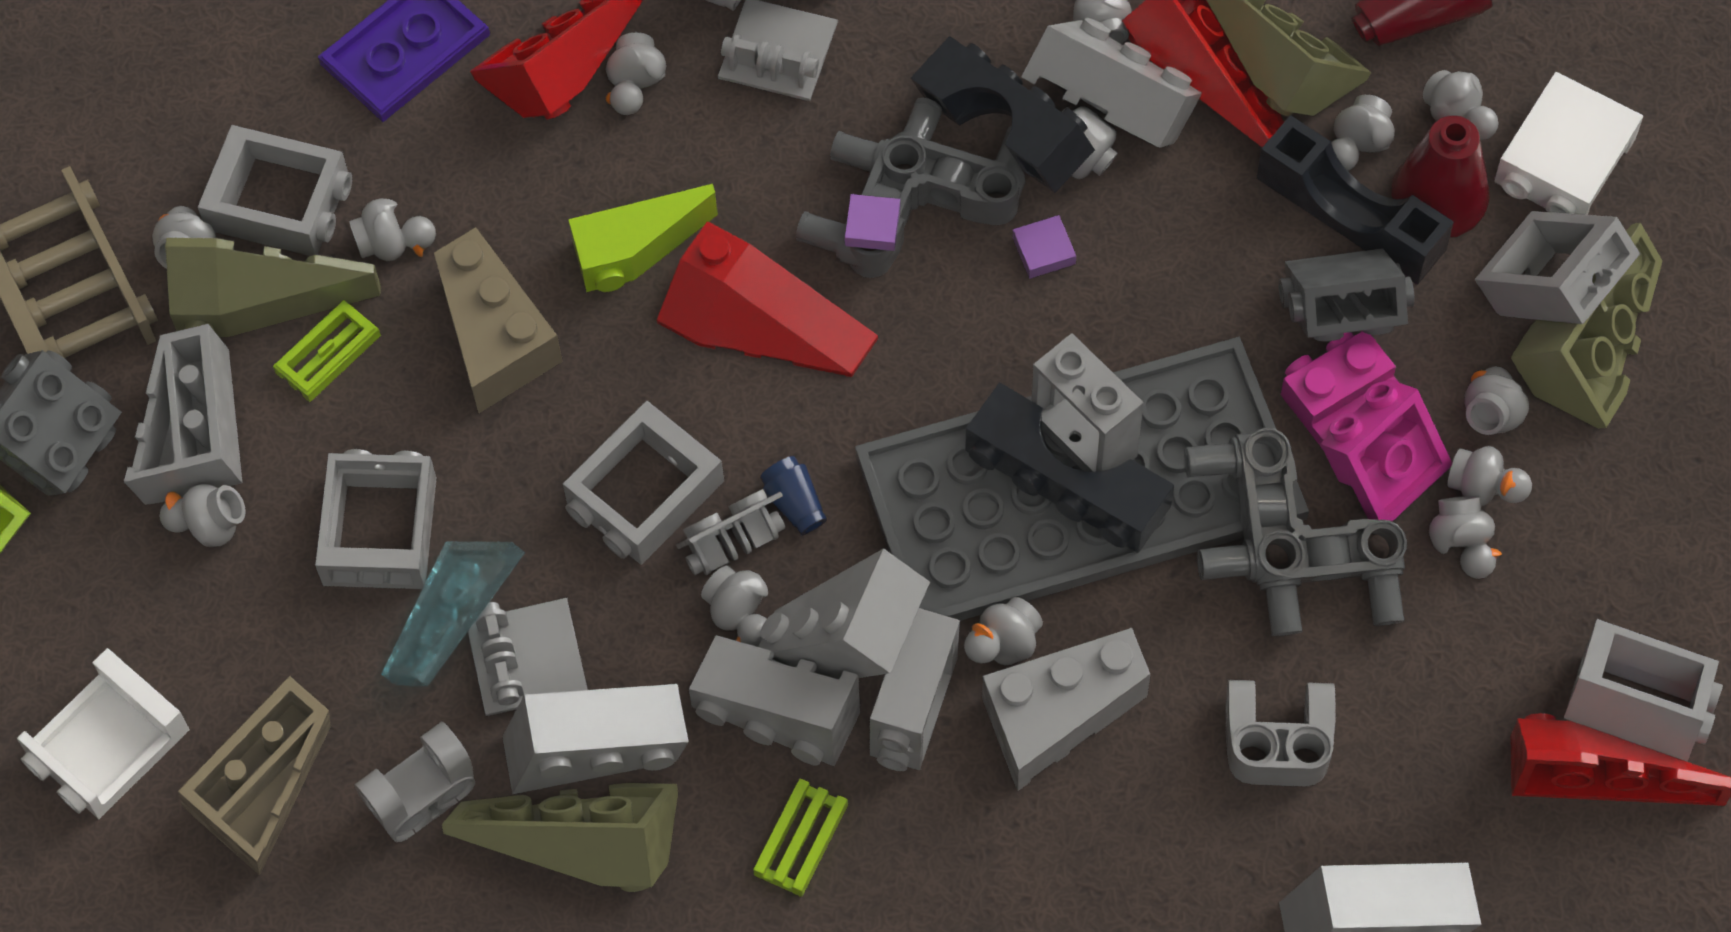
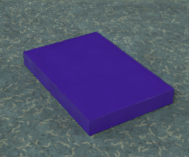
[318,0,490,122]

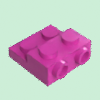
[1281,331,1398,448]
[1320,379,1452,522]

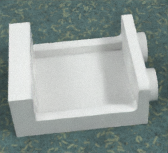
[1494,72,1643,215]
[17,648,190,819]

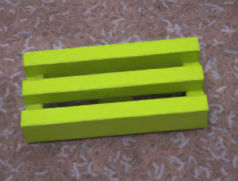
[273,300,381,402]
[753,778,848,897]

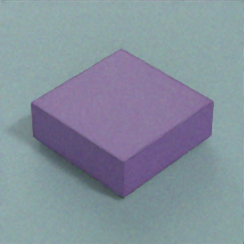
[845,194,900,251]
[1013,215,1076,279]

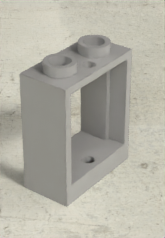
[198,125,352,256]
[1475,211,1640,324]
[1032,333,1144,472]
[563,401,724,565]
[315,449,437,589]
[870,608,960,771]
[1564,619,1723,762]

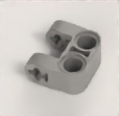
[1226,680,1336,786]
[354,721,475,842]

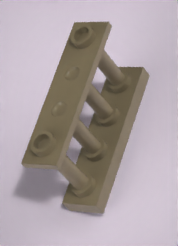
[0,166,158,358]

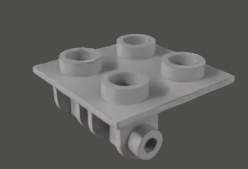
[718,0,838,101]
[676,489,785,575]
[466,598,588,716]

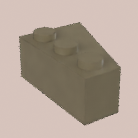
[434,227,563,413]
[178,676,331,875]

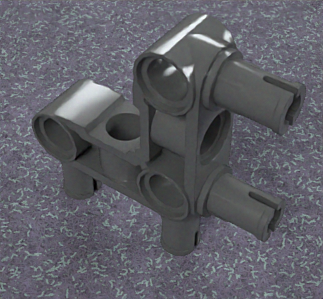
[796,98,1026,278]
[1184,428,1407,637]

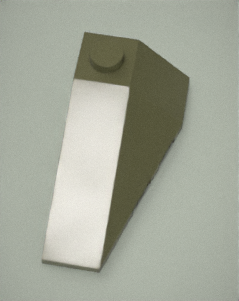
[1207,0,1371,116]
[1511,223,1662,429]
[165,238,381,337]
[442,783,678,892]

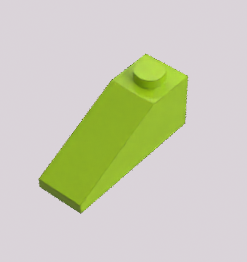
[569,184,718,292]

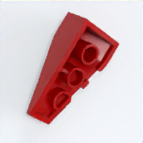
[470,0,643,120]
[1122,0,1284,147]
[657,221,878,377]
[1510,713,1731,806]

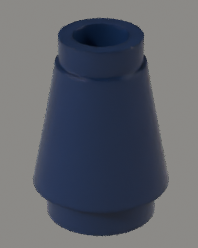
[760,456,827,535]

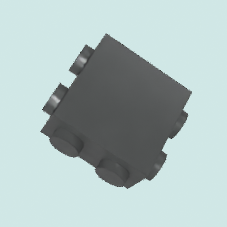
[1278,248,1415,341]
[0,350,122,496]

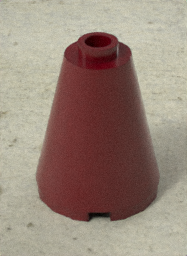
[1351,0,1493,46]
[1391,116,1490,237]

